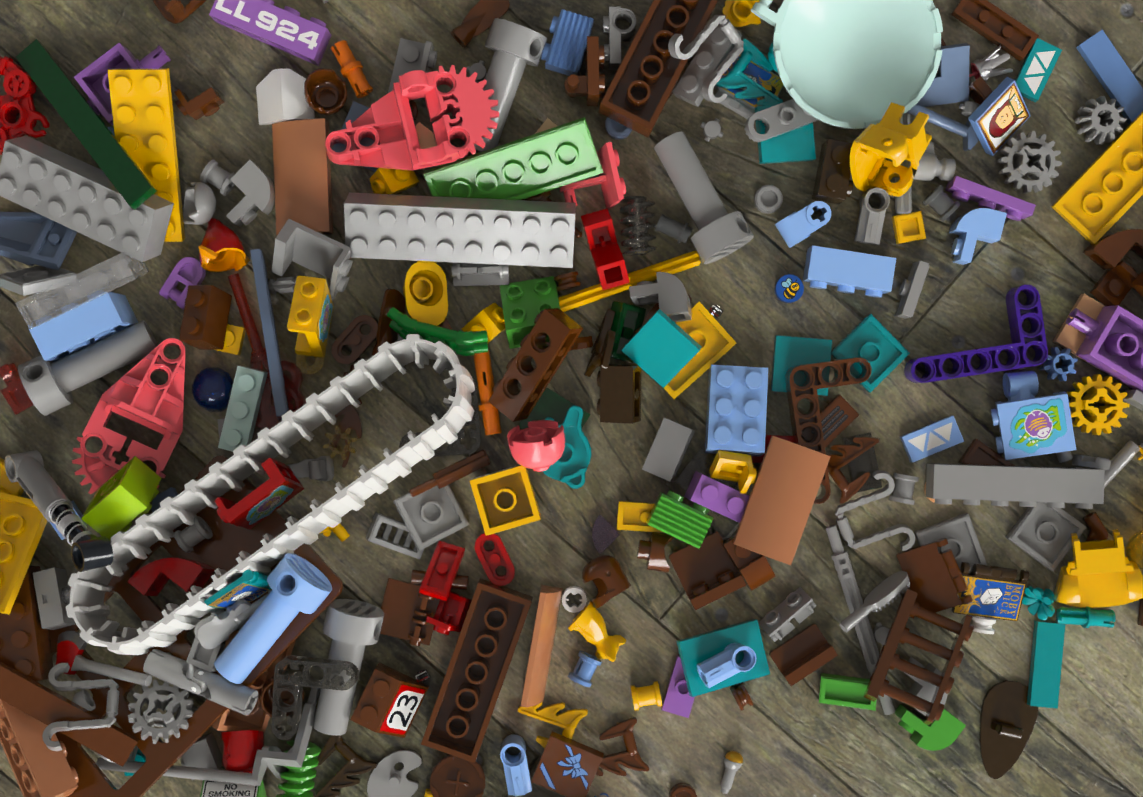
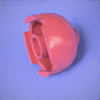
[507,420,565,472]

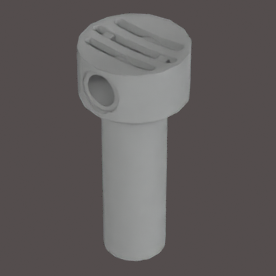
[462,18,547,152]
[654,131,754,264]
[18,320,158,416]
[313,599,385,736]

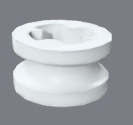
[562,586,587,613]
[970,615,996,634]

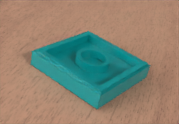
[755,105,816,164]
[621,309,702,388]
[831,314,910,393]
[771,335,832,396]

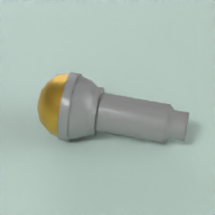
[720,751,743,794]

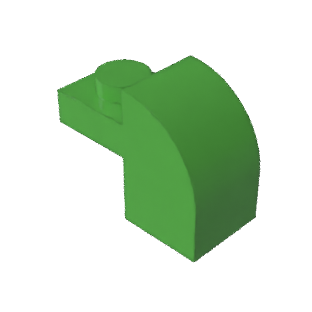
[895,704,966,751]

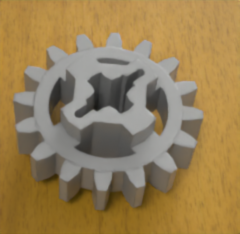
[997,131,1062,194]
[128,680,193,744]

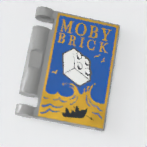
[714,54,784,119]

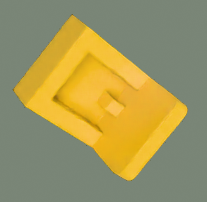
[370,168,419,194]
[462,303,505,344]
[709,450,757,494]

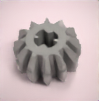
[1074,96,1127,145]

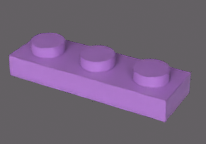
[945,176,1036,221]

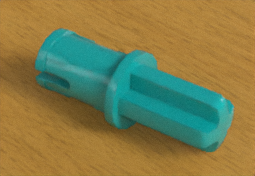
[1056,607,1116,628]

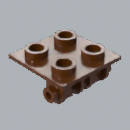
[380,578,440,646]

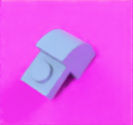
[949,208,1007,265]

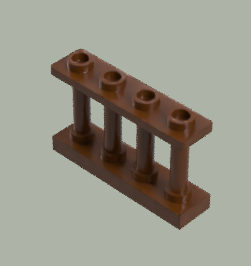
[863,589,974,725]

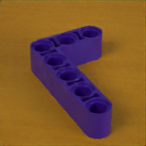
[904,285,1048,383]

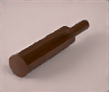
[409,449,490,497]

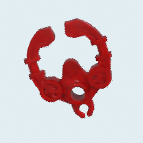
[0,56,50,155]

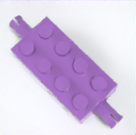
[1066,305,1143,392]

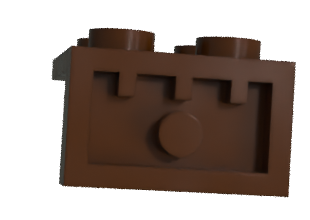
[668,532,746,610]

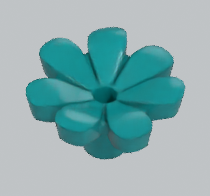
[1022,586,1055,620]

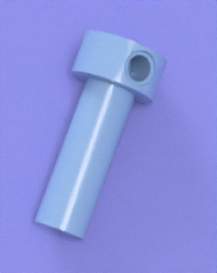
[214,553,332,684]

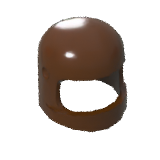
[582,555,631,609]

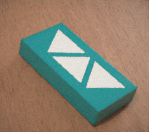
[1015,38,1062,102]

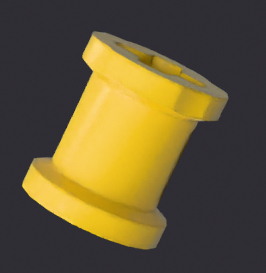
[630,681,662,711]

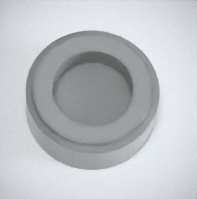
[754,185,783,214]

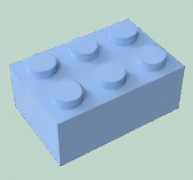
[29,289,138,361]
[705,364,768,457]

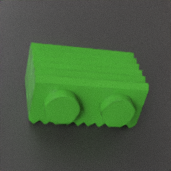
[646,490,714,549]

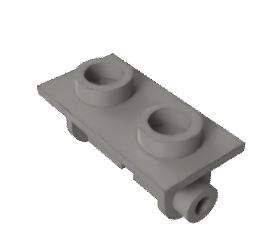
[451,263,509,286]
[758,587,817,642]

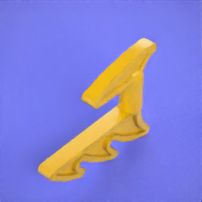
[517,702,588,748]

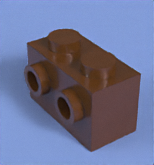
[179,285,232,350]

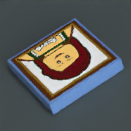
[968,77,1031,156]

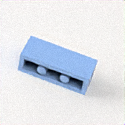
[803,245,896,298]

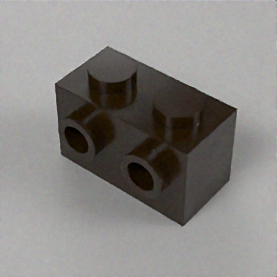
[812,139,853,204]
[597,364,641,424]

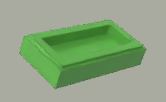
[819,673,877,711]

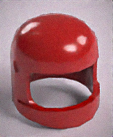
[221,730,264,773]

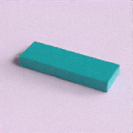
[1027,620,1066,709]

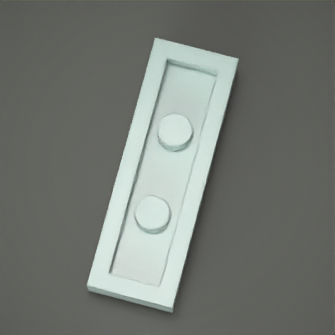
[218,365,268,452]

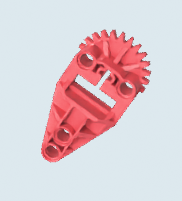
[325,65,499,171]
[72,338,186,495]

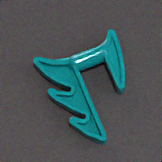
[715,38,783,106]

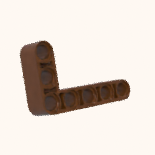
[785,358,872,504]

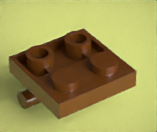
[564,36,605,106]

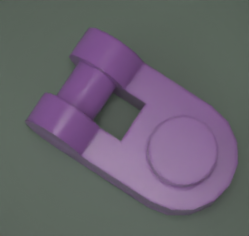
[159,257,206,310]

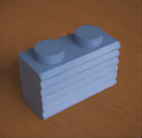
[541,9,594,76]

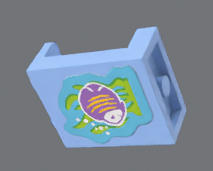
[991,391,1076,460]

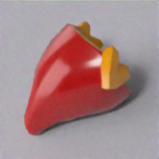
[199,218,251,272]

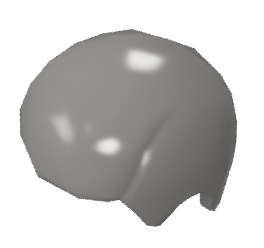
[183,182,216,225]

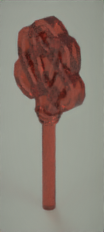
[228,273,306,429]

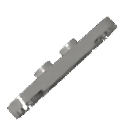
[744,99,818,142]

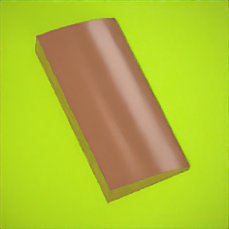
[272,118,333,236]
[733,436,831,565]
[521,585,563,707]

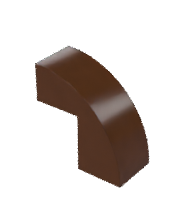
[1083,229,1143,270]

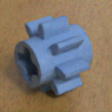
[1040,347,1078,381]

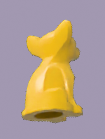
[568,601,626,662]

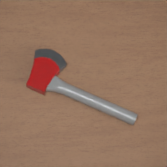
[55,631,152,687]

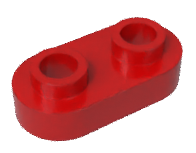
[475,532,515,586]

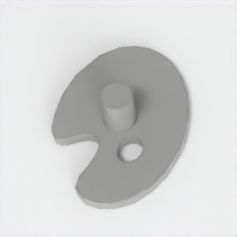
[367,749,422,797]

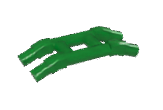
[387,307,488,356]

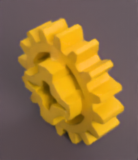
[1067,374,1130,435]

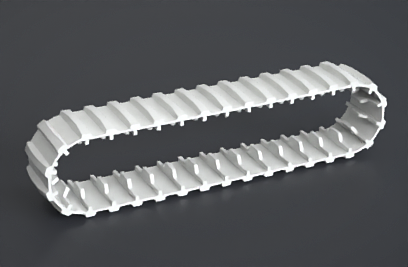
[66,334,475,655]

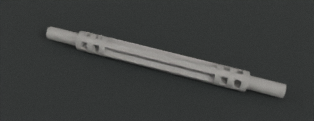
[825,525,895,715]

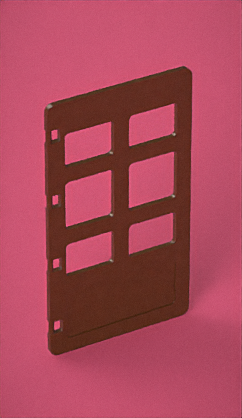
[48,456,343,797]

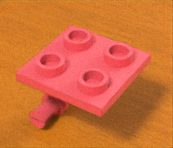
[559,142,626,209]

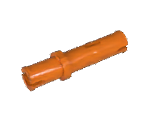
[473,350,502,435]

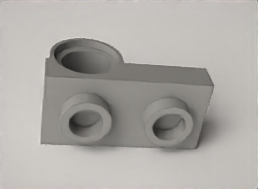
[603,6,636,70]

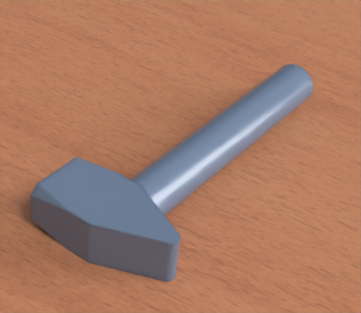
[907,104,979,151]

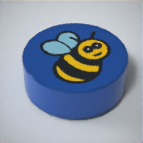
[774,274,804,303]

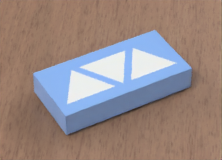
[900,415,964,463]

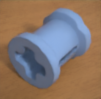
[568,651,602,688]

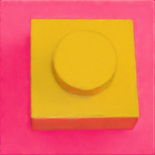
[217,324,246,355]

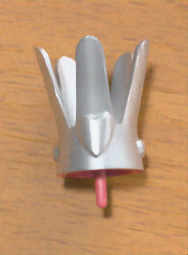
[969,45,1013,81]

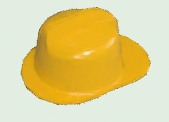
[403,261,448,326]

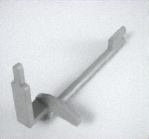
[96,683,321,786]

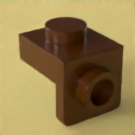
[174,87,224,120]

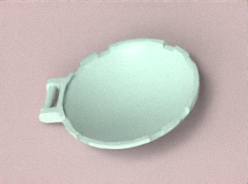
[751,0,943,129]

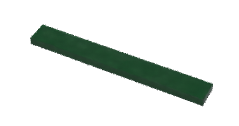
[15,39,157,210]

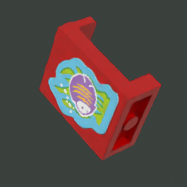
[214,458,305,529]

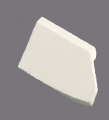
[256,69,316,125]

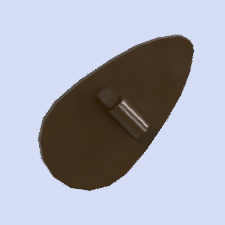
[979,680,1038,779]

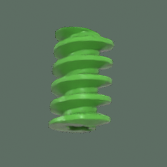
[276,740,321,797]

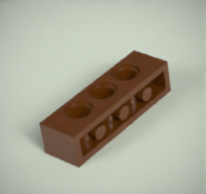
[489,308,583,422]

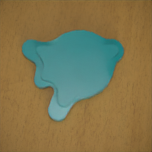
[542,405,592,489]

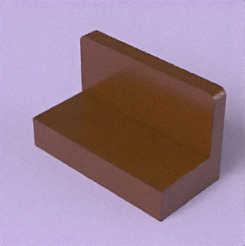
[769,624,838,686]

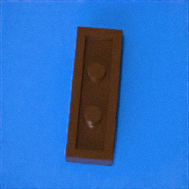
[951,0,1039,61]

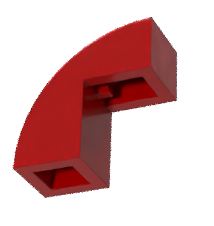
[581,208,630,290]
[127,558,215,596]

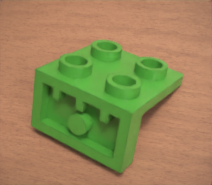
[500,276,560,349]

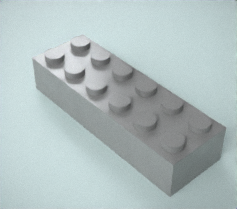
[0,136,174,262]

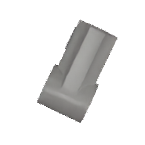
[854,188,890,245]

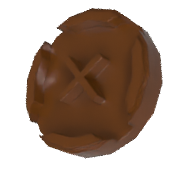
[430,755,485,797]

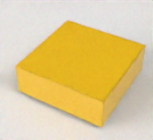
[892,211,926,244]

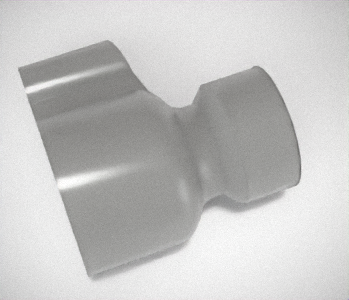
[912,141,956,181]

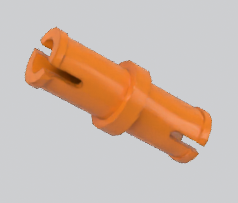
[330,40,373,98]

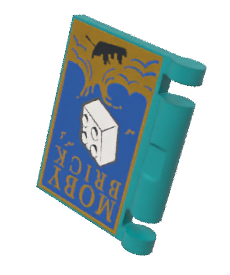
[205,570,271,610]

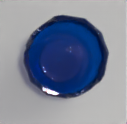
[192,367,234,412]

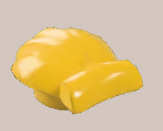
[722,0,761,27]

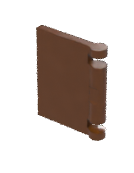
[896,538,973,613]

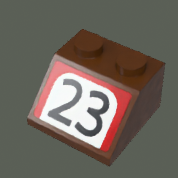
[350,662,429,738]

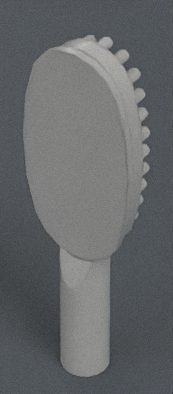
[839,571,910,633]

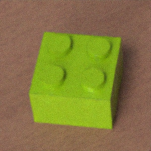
[81,456,161,541]

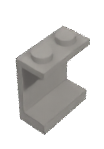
[272,219,353,301]

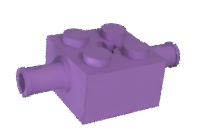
[74,43,171,126]

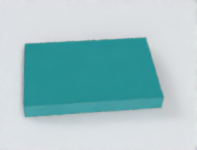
[676,619,770,697]

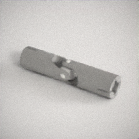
[143,649,258,716]

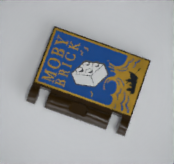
[951,562,1029,621]

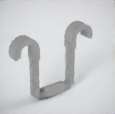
[668,15,744,103]
[834,470,915,551]
[42,663,119,751]

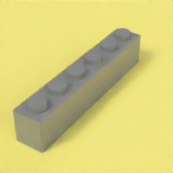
[926,463,1105,509]

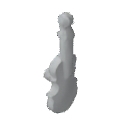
[194,589,272,649]

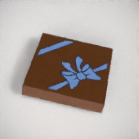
[531,731,604,797]

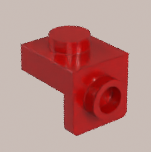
[426,591,472,635]

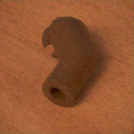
[1083,512,1108,542]

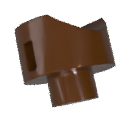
[637,532,673,573]

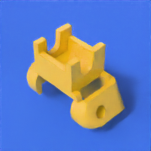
[850,102,932,197]
[1054,529,1143,608]

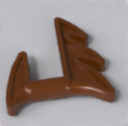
[826,436,880,504]
[596,717,649,776]

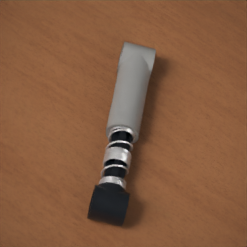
[5,450,113,572]

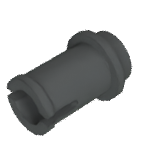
[655,214,693,244]

